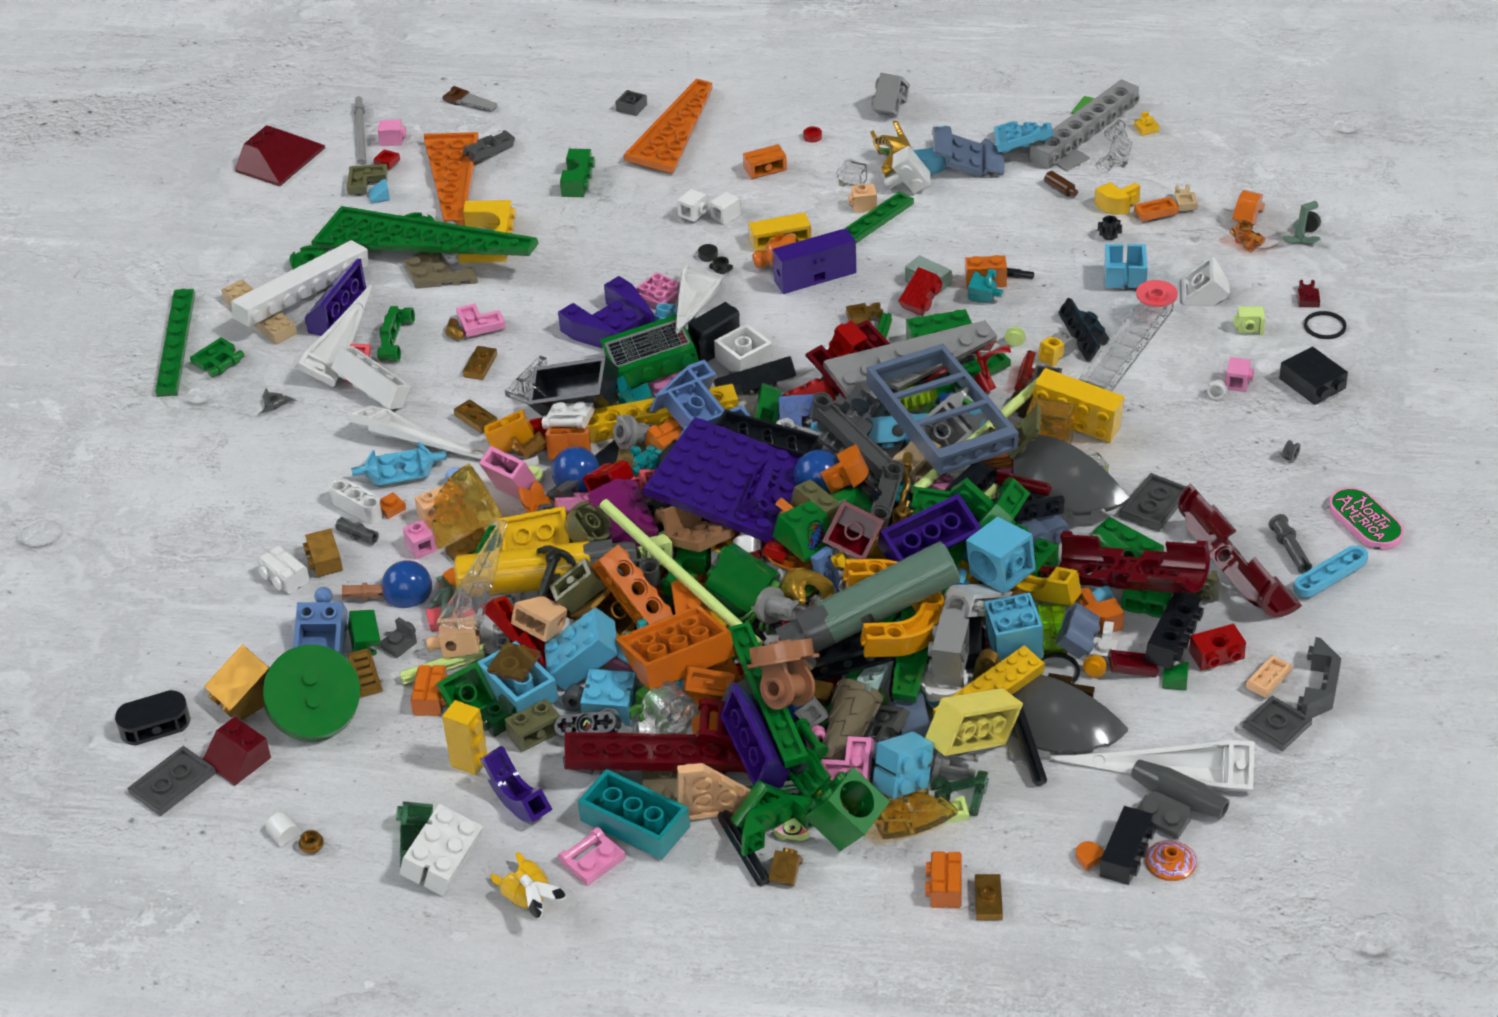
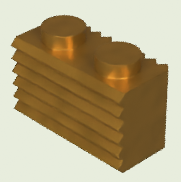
[303,528,343,577]

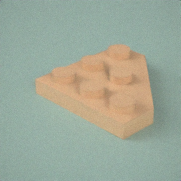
[677,763,750,820]

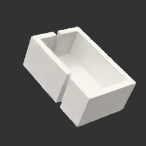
[399,803,483,897]

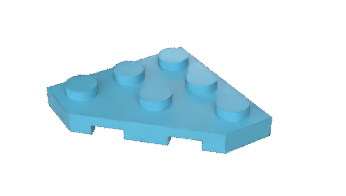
[994,121,1054,153]

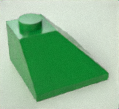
[436,661,497,710]

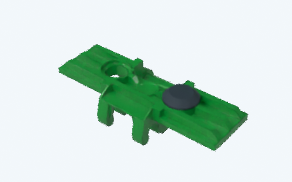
[761,714,832,797]

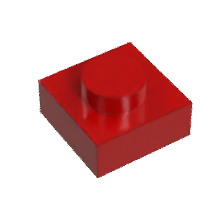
[373,149,400,169]
[762,540,790,563]

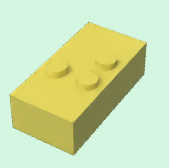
[925,688,1023,756]

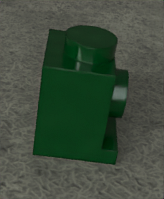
[480,694,516,737]

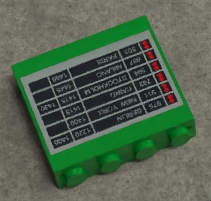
[600,314,699,387]

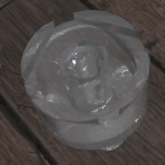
[641,681,699,734]

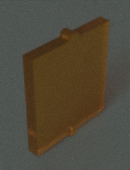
[487,642,541,683]

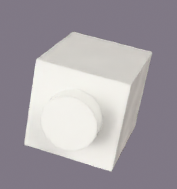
[710,192,741,225]

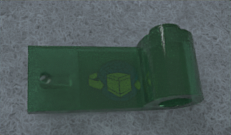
[395,801,433,870]

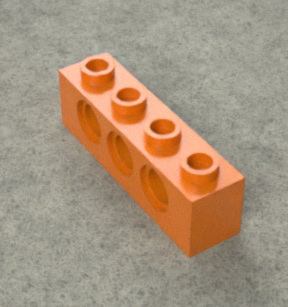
[591,544,673,625]

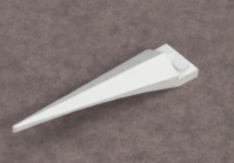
[675,264,724,334]
[296,285,372,387]
[350,405,486,460]
[1053,740,1255,792]

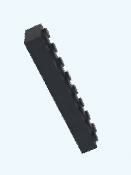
[715,409,823,458]

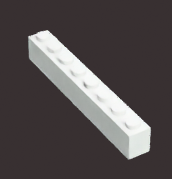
[231,240,368,327]

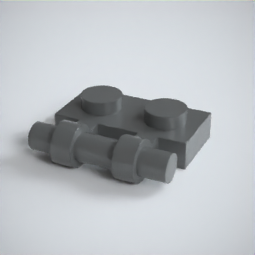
[861,705,910,743]

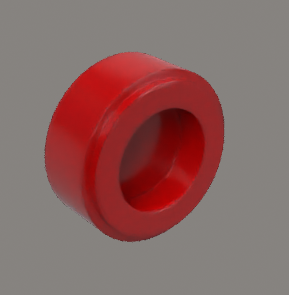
[803,126,822,143]

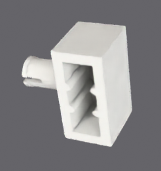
[884,146,930,194]

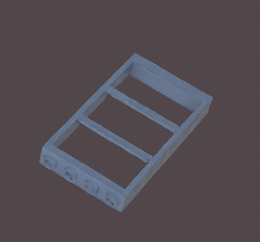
[866,344,1019,475]

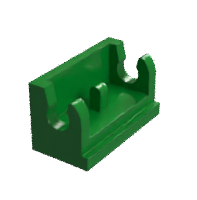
[348,610,381,656]

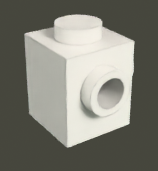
[677,189,708,222]

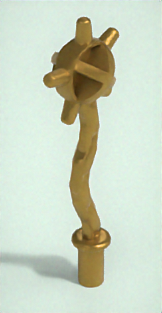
[889,452,914,526]

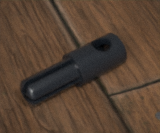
[1007,268,1034,279]

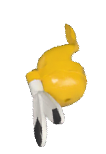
[490,852,566,919]

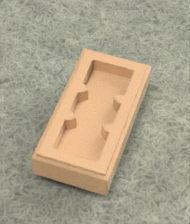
[1246,655,1293,698]

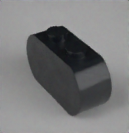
[115,690,191,746]

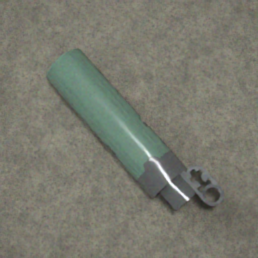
[776,541,961,671]

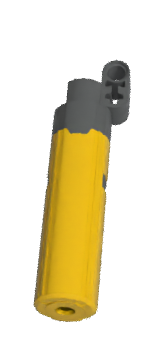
[454,539,661,599]

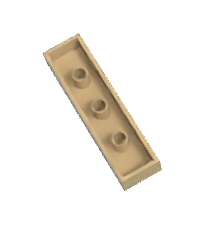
[221,279,297,344]

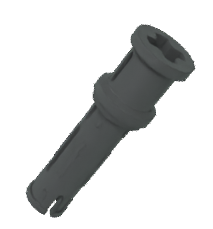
[1268,514,1312,574]

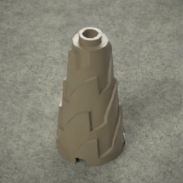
[822,679,883,760]

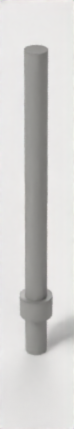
[354,96,366,165]

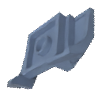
[932,126,1004,177]

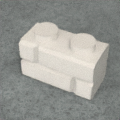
[258,546,309,595]

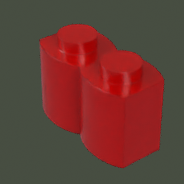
[583,460,634,492]

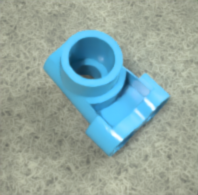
[654,303,677,322]

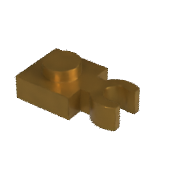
[846,302,883,324]

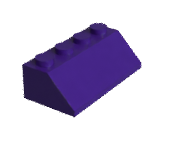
[305,258,366,336]
[877,494,981,562]
[720,684,789,788]

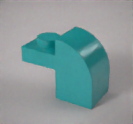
[616,376,655,404]

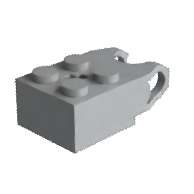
[921,387,986,448]
[928,596,969,687]

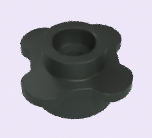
[709,256,733,274]

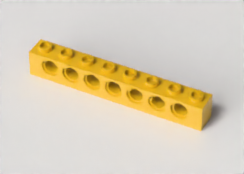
[568,384,739,443]

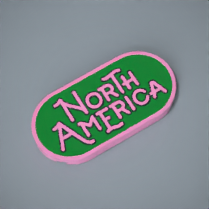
[1329,487,1404,550]

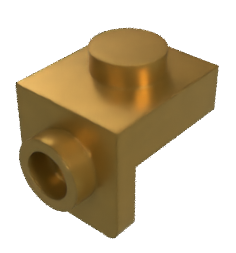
[511,431,546,459]
[768,848,803,887]

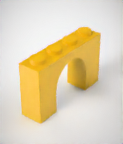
[458,200,516,263]

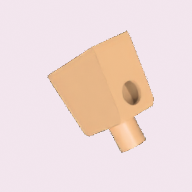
[511,596,567,642]
[426,615,481,658]

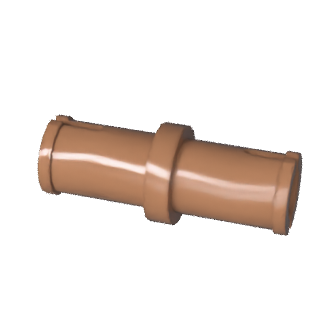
[342,582,384,601]

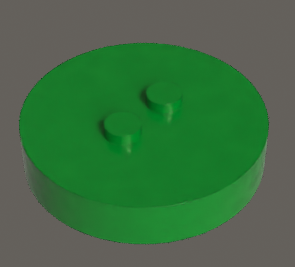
[263,645,360,742]

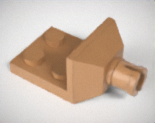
[654,506,733,552]

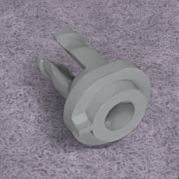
[613,415,655,450]
[751,587,806,624]
[928,748,978,778]

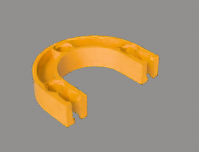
[842,559,945,657]

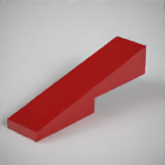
[481,595,546,670]

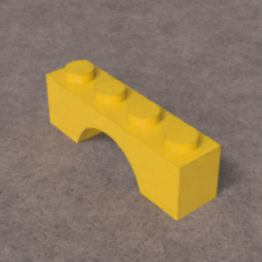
[1009,567,1082,606]

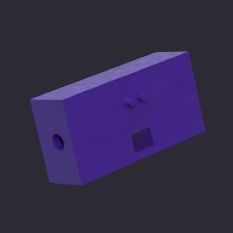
[772,228,857,294]

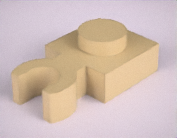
[1174,184,1198,211]

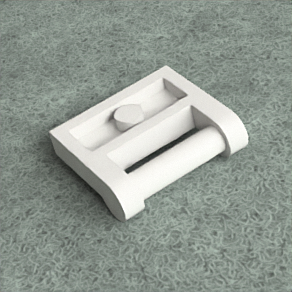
[542,402,595,429]

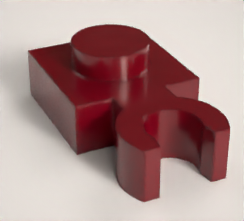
[1297,280,1320,308]

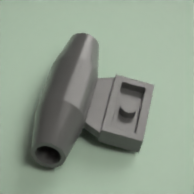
[1131,759,1230,839]

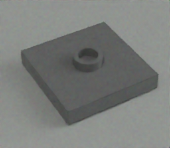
[1243,696,1312,751]

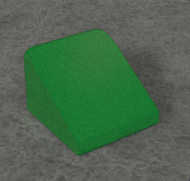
[1162,662,1189,690]

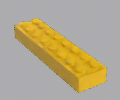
[933,645,1045,717]

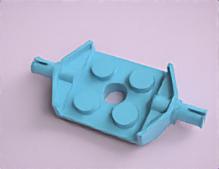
[351,442,447,486]

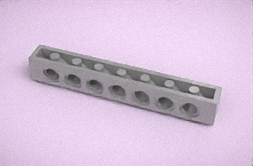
[1030,79,1140,169]

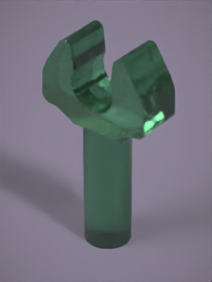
[969,770,989,816]
[930,776,978,801]

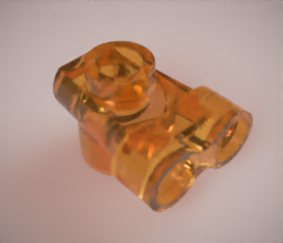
[1230,220,1266,253]

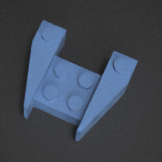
[649,360,751,441]

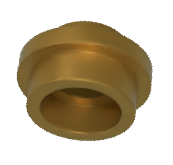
[299,830,324,854]

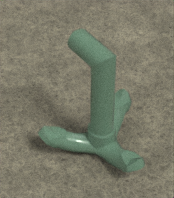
[1282,201,1321,244]
[430,576,472,623]

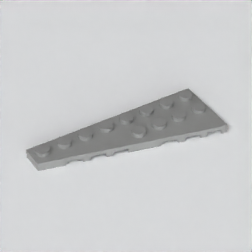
[823,320,997,400]

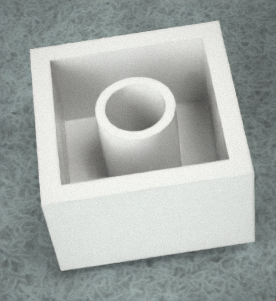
[714,323,773,373]

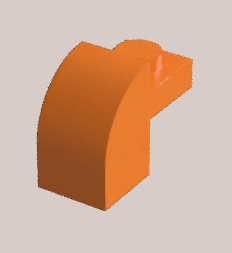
[1232,190,1265,225]
[820,444,869,494]
[1077,587,1124,634]

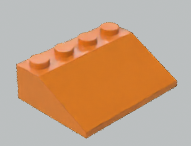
[615,605,735,691]

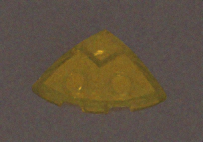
[432,463,503,549]
[869,778,958,839]

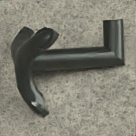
[536,545,576,596]

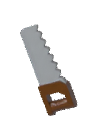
[442,86,497,112]

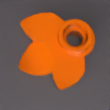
[518,480,551,513]

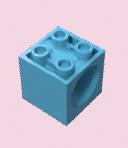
[966,516,1036,594]
[984,592,1043,662]

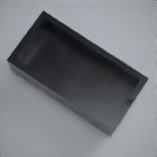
[528,356,619,416]

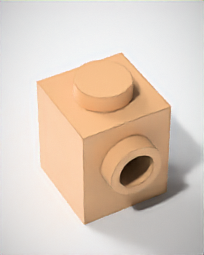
[848,184,877,213]

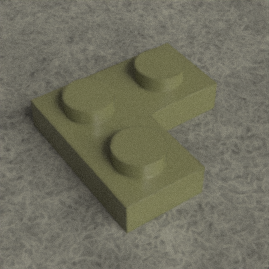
[347,164,388,195]

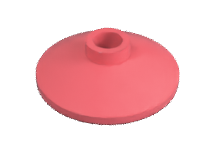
[1136,280,1178,307]

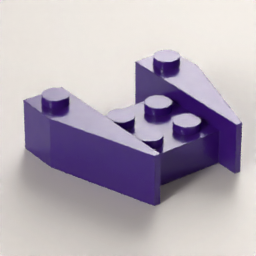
[558,276,654,349]

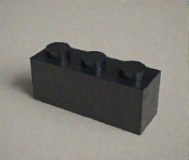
[1100,806,1156,885]

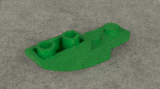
[752,383,782,423]

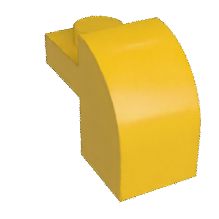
[1094,182,1141,215]

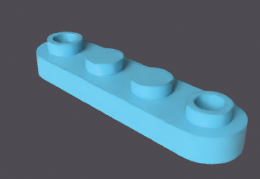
[1294,546,1368,598]

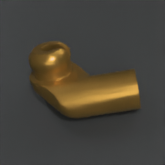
[445,318,465,341]

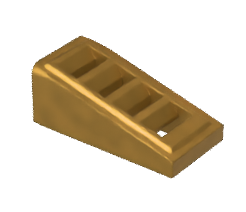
[347,648,383,698]

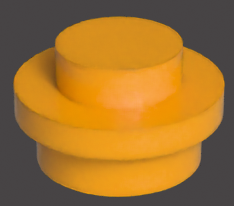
[1083,655,1106,678]

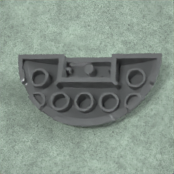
[1013,435,1129,515]
[1011,674,1128,755]

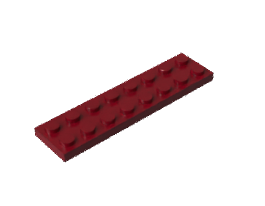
[564,732,747,773]

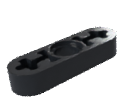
[554,711,622,737]

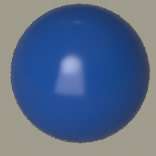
[551,447,600,493]
[794,450,839,495]
[381,560,432,608]

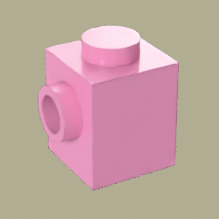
[378,119,406,146]
[1225,357,1254,392]
[402,520,437,559]

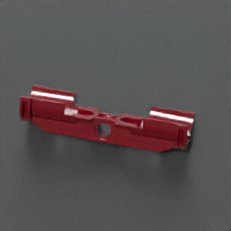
[1178,483,1302,617]
[1039,531,1210,593]

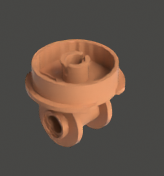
[747,638,820,709]

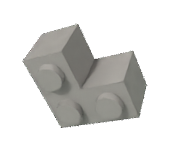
[871,72,910,116]

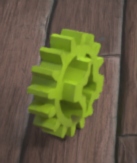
[899,385,938,411]

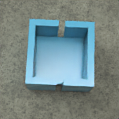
[1104,244,1148,289]
[580,669,638,726]
[872,732,934,799]

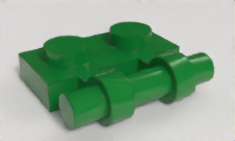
[190,337,245,377]

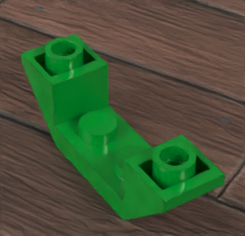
[978,477,1030,528]
[741,794,814,856]

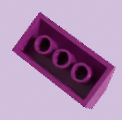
[588,478,658,547]

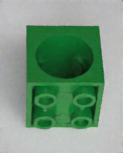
[804,767,890,851]

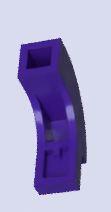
[480,746,553,822]

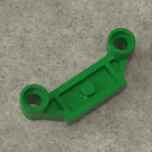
[377,306,415,362]

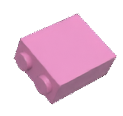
[479,446,537,500]

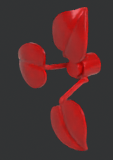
[924,340,1011,393]

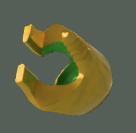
[870,121,912,178]
[781,567,834,605]

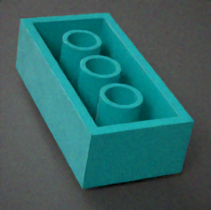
[578,769,690,860]

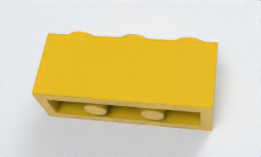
[748,212,812,251]
[442,700,488,775]

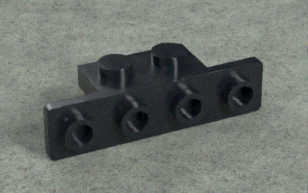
[1058,298,1110,362]
[713,356,796,395]
[976,491,1065,522]

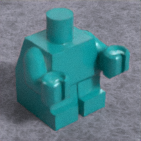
[968,269,1003,302]
[630,445,663,476]

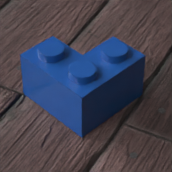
[778,394,814,426]

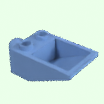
[293,587,348,654]

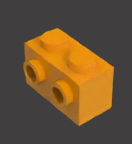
[484,409,534,454]

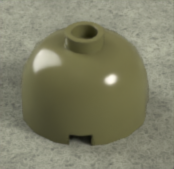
[565,501,611,542]

